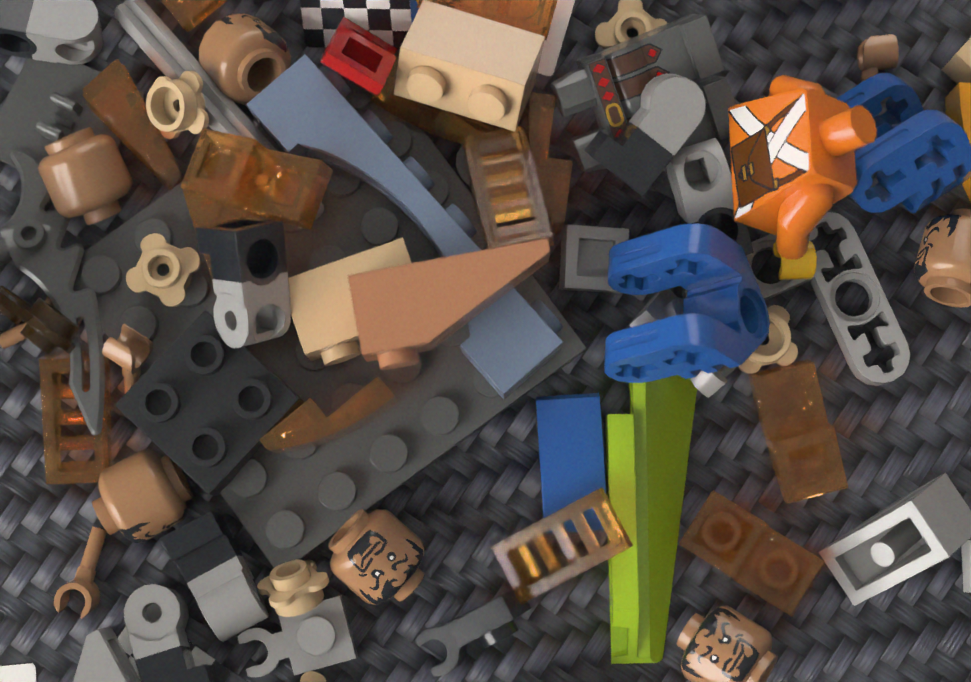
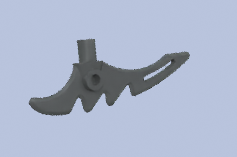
[0,149,105,435]

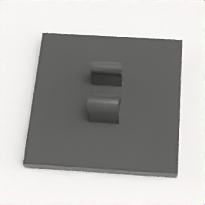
[0,58,146,169]

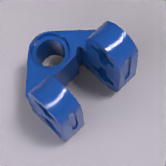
[836,73,971,213]
[604,224,770,383]

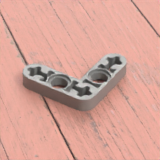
[682,212,910,386]

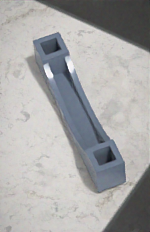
[247,54,563,399]

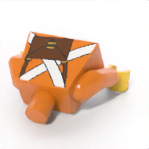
[728,75,877,280]

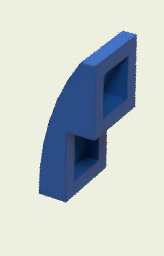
[536,393,608,534]

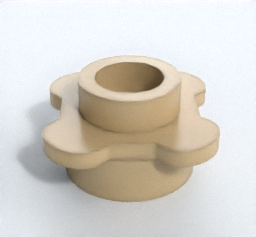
[595,0,667,48]
[146,71,209,139]
[126,233,201,307]
[738,305,798,374]
[257,559,329,617]

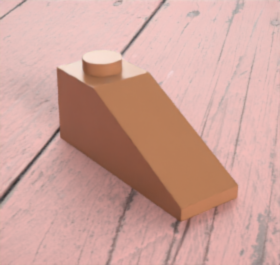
[348,238,550,370]

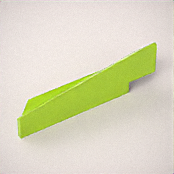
[605,375,697,664]

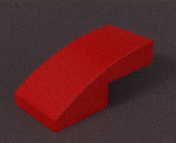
[320,17,397,96]

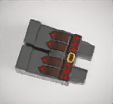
[550,14,736,172]

